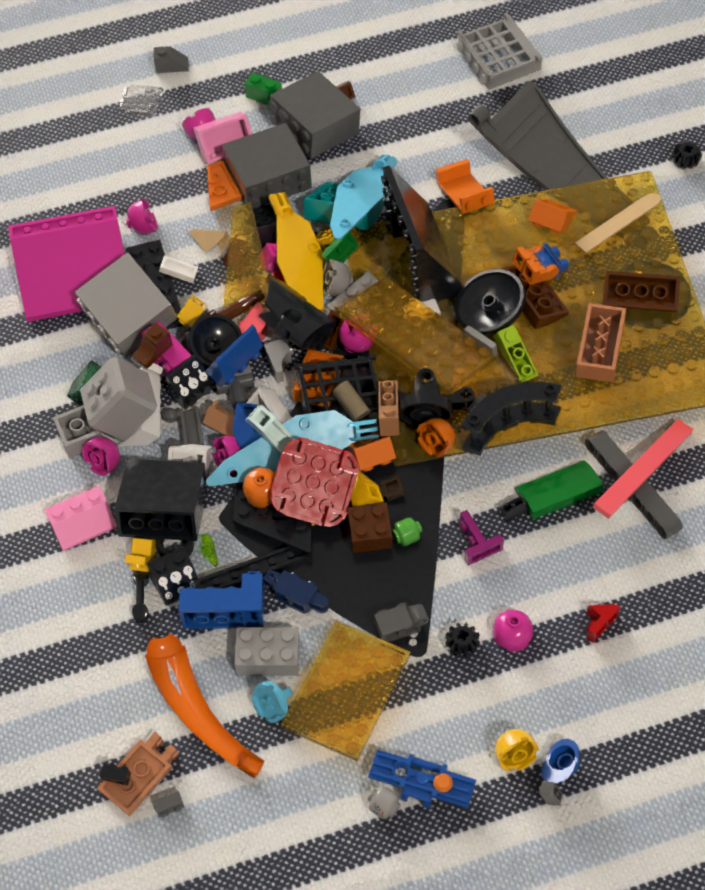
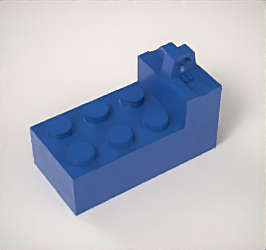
[179,571,265,629]

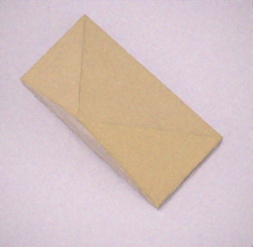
[190,228,228,253]

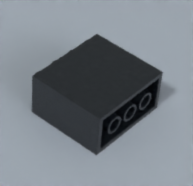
[114,459,207,541]

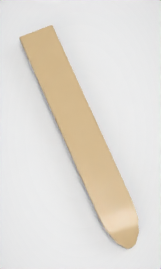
[575,193,662,254]

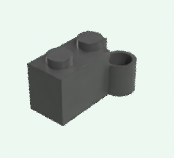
[374,603,429,644]

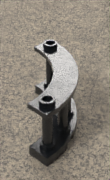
[461,382,562,456]

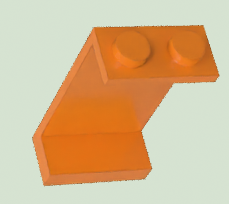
[435,159,495,214]

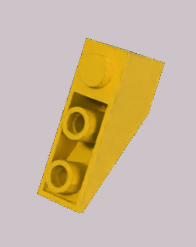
[350,470,384,507]

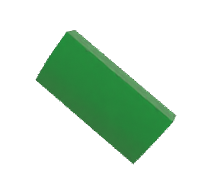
[515,460,604,520]

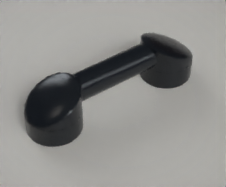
[132,571,150,623]

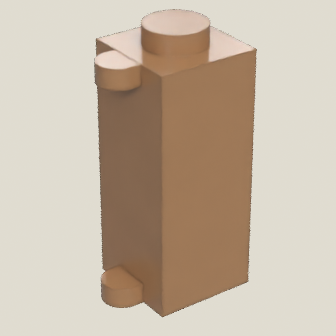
[203,400,235,437]

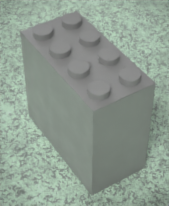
[75,252,178,358]

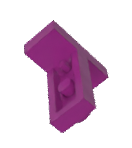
[458,510,504,566]

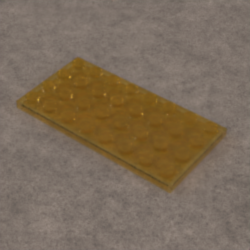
[336,277,496,395]

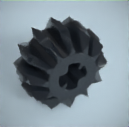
[672,141,702,169]
[445,622,480,658]

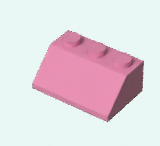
[45,486,117,551]

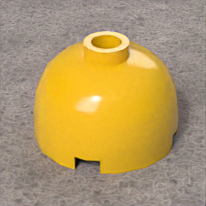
[495,729,539,772]

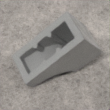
[264,338,294,383]

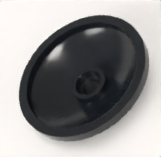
[188,314,242,367]

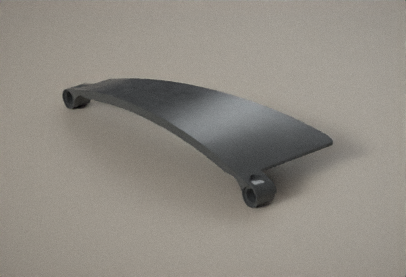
[468,81,658,250]

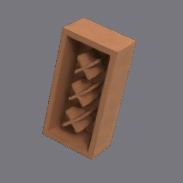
[576,303,626,383]

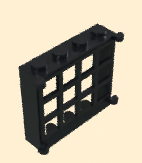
[294,354,379,427]

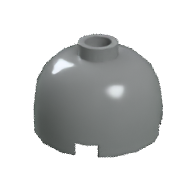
[323,260,353,296]

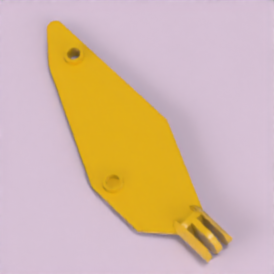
[268,192,324,313]

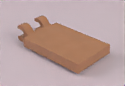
[97,732,179,817]

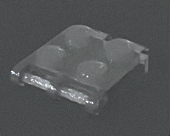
[119,85,163,116]

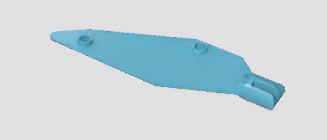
[330,154,397,240]
[206,410,379,486]

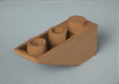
[378,380,400,436]

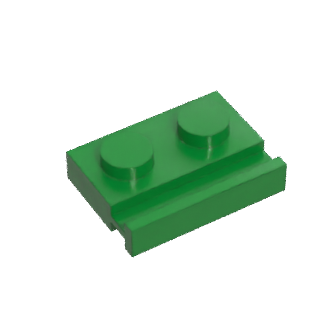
[321,231,359,263]

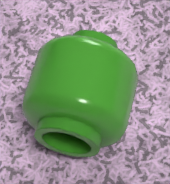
[391,517,422,546]

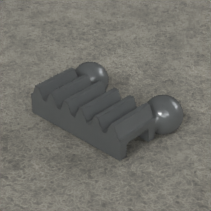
[163,406,204,450]

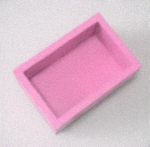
[193,112,252,164]

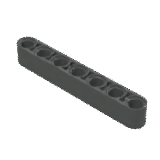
[585,430,683,539]

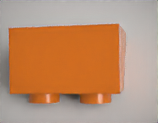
[528,198,578,234]
[346,430,396,472]

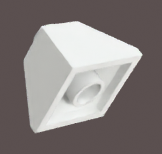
[168,444,211,479]

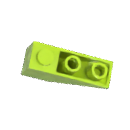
[493,325,538,383]

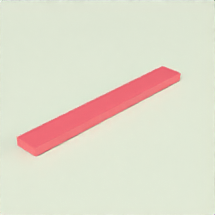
[593,419,694,519]

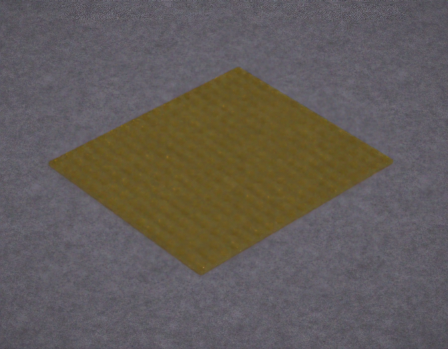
[348,171,705,466]

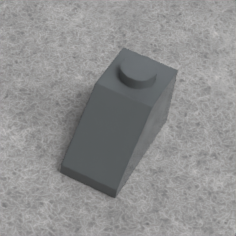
[154,46,189,73]

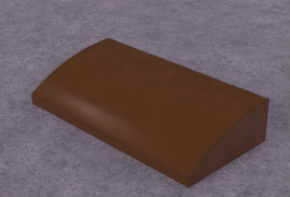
[502,263,569,329]
[603,271,680,312]

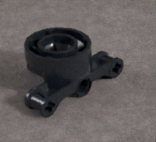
[398,368,475,426]

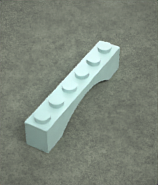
[245,404,295,453]

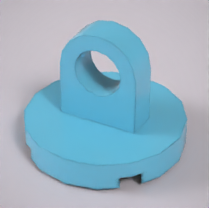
[252,681,293,723]

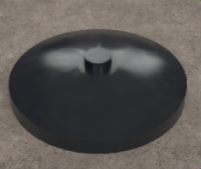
[454,269,526,336]

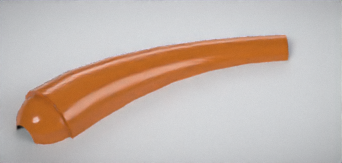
[145,634,264,778]

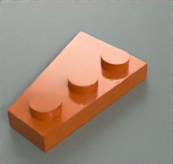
[207,160,242,211]

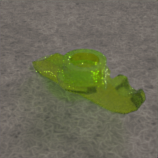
[202,534,218,567]

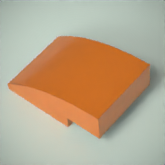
[293,350,344,407]

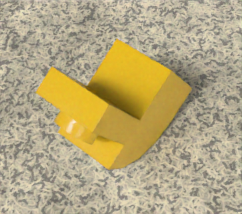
[125,538,156,572]

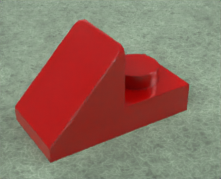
[586,604,620,643]

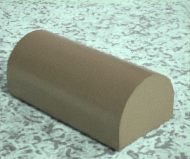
[333,381,371,422]

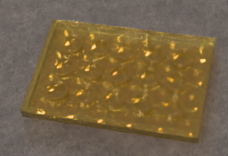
[281,621,411,762]

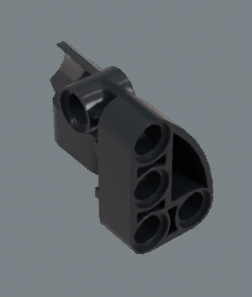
[264,273,337,351]

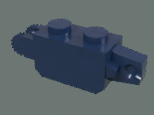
[263,570,329,614]

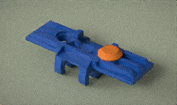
[368,750,476,809]

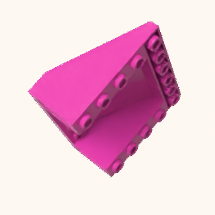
[8,206,125,322]

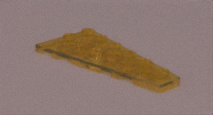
[223,202,269,312]

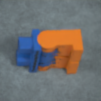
[512,243,569,285]

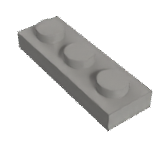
[327,271,380,313]

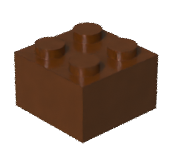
[347,502,392,553]

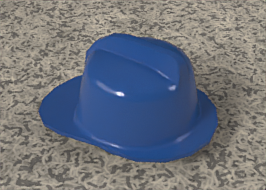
[541,739,580,784]

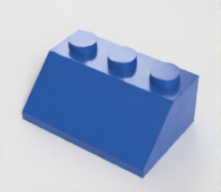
[205,324,263,387]

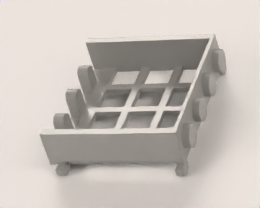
[457,13,542,90]

